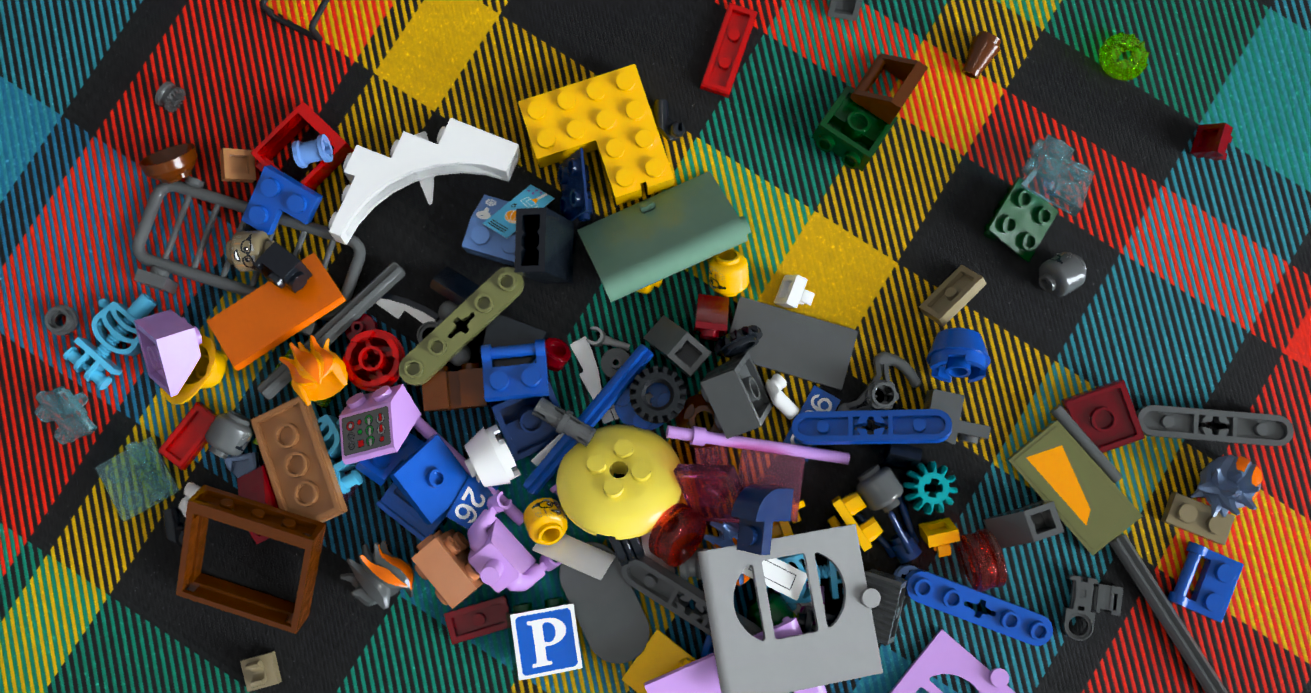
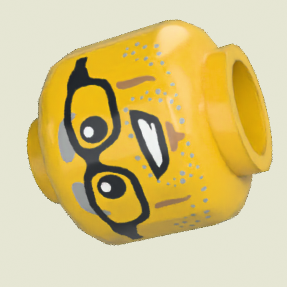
[708,249,749,297]
[523,498,568,545]

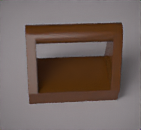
[851,53,928,125]

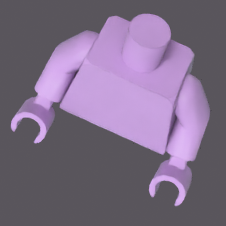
[467,491,562,593]

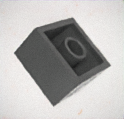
[700,351,773,439]

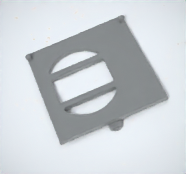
[697,524,883,693]

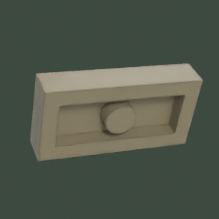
[919,264,986,327]
[1161,492,1235,545]

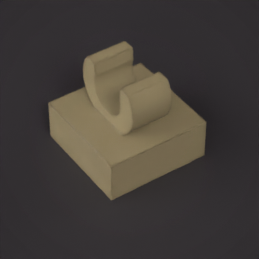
[240,651,282,692]

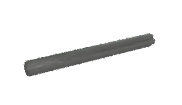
[257,262,406,400]
[1109,533,1228,693]

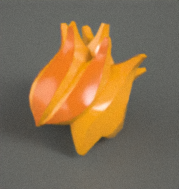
[279,335,348,406]

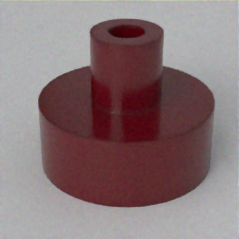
[345,314,378,340]

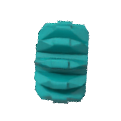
[903,461,958,515]

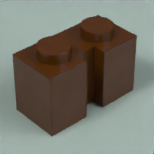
[422,363,490,412]

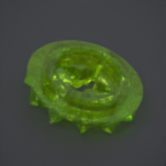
[1099,32,1150,81]

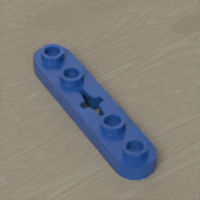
[791,409,952,445]
[904,569,1053,646]

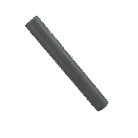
[1050,404,1122,483]

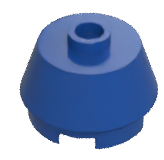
[926,328,991,383]

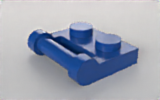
[481,339,550,402]
[1167,541,1244,623]

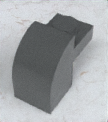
[923,389,991,445]

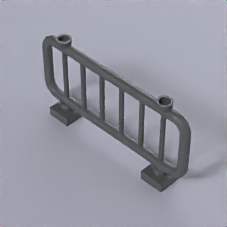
[132,176,366,337]

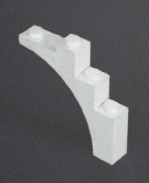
[328,118,521,245]

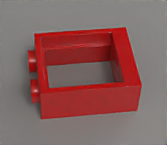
[251,101,354,190]

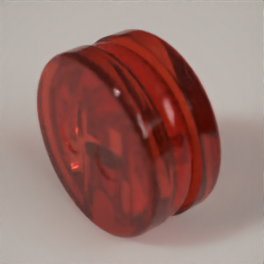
[648,503,707,567]
[958,529,1007,592]

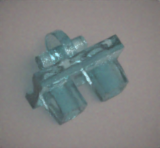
[34,386,97,445]

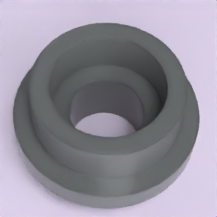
[44,305,78,336]

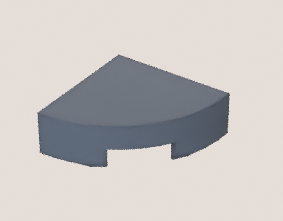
[224,452,260,478]

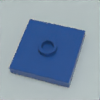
[389,434,469,524]

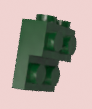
[811,85,898,171]

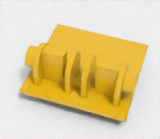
[621,629,696,693]

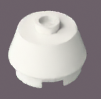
[464,424,521,487]

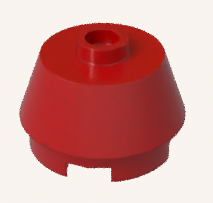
[343,329,405,391]

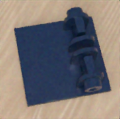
[557,148,593,222]

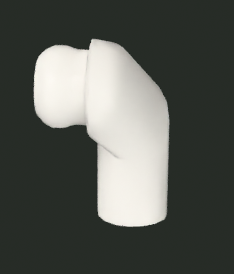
[765,374,800,420]

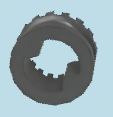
[155,81,186,113]

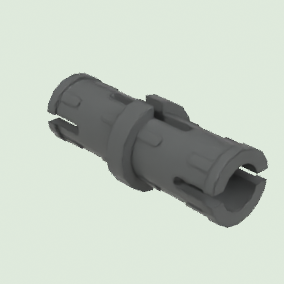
[532,397,597,447]

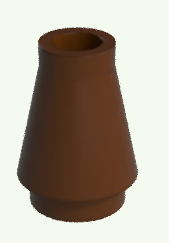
[962,31,1001,79]

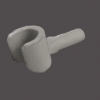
[586,326,630,351]

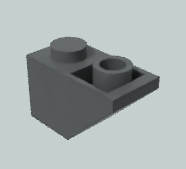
[643,315,711,379]
[983,500,1064,550]

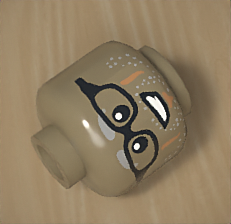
[226,230,275,272]

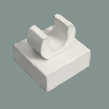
[774,274,815,308]

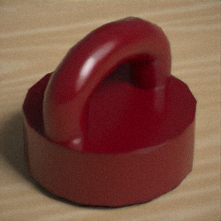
[545,338,571,372]

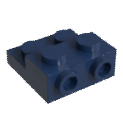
[489,380,560,462]

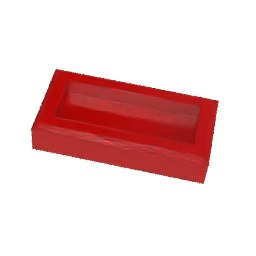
[158,402,217,470]

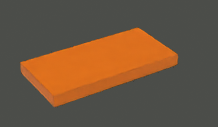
[206,252,347,371]

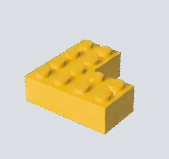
[518,64,674,206]

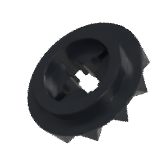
[714,325,763,358]

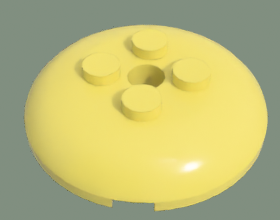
[556,424,683,540]

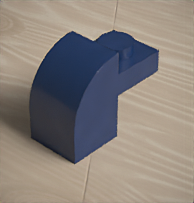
[731,484,794,555]

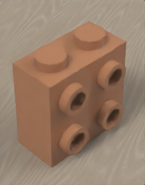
[411,529,484,609]

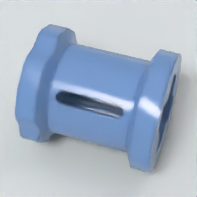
[292,134,333,169]

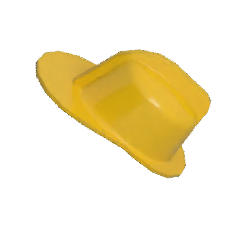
[164,335,228,405]

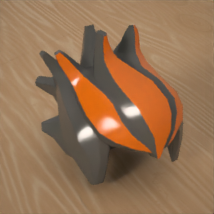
[340,540,415,609]

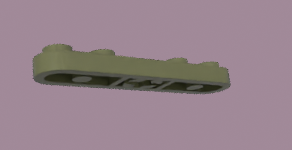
[399,267,524,386]

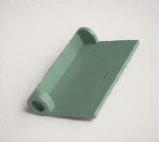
[577,171,751,302]

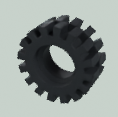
[629,366,686,424]

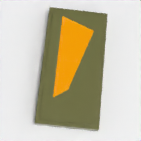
[1007,419,1143,556]

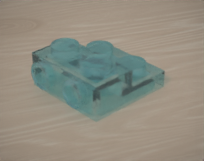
[1020,134,1095,217]

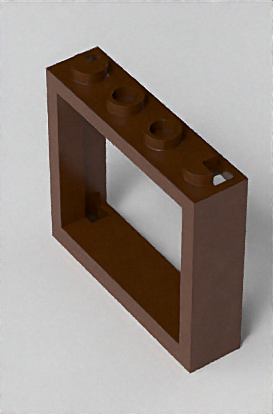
[176,485,326,634]

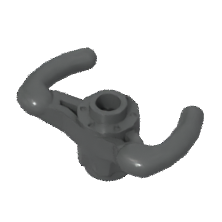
[837,351,921,435]

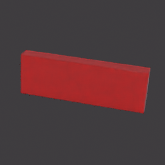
[700,3,758,98]

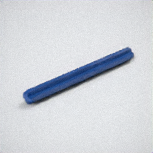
[523,344,654,495]

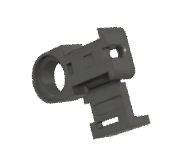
[1061,574,1123,641]

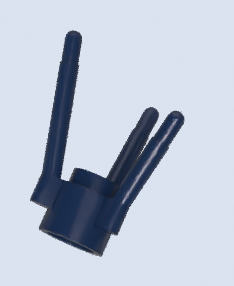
[854,495,922,564]

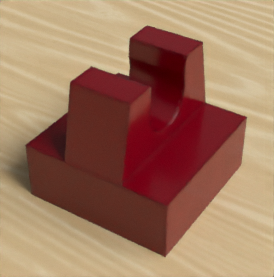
[1190,123,1233,161]

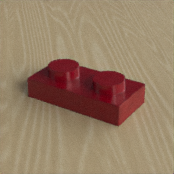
[444,594,511,645]

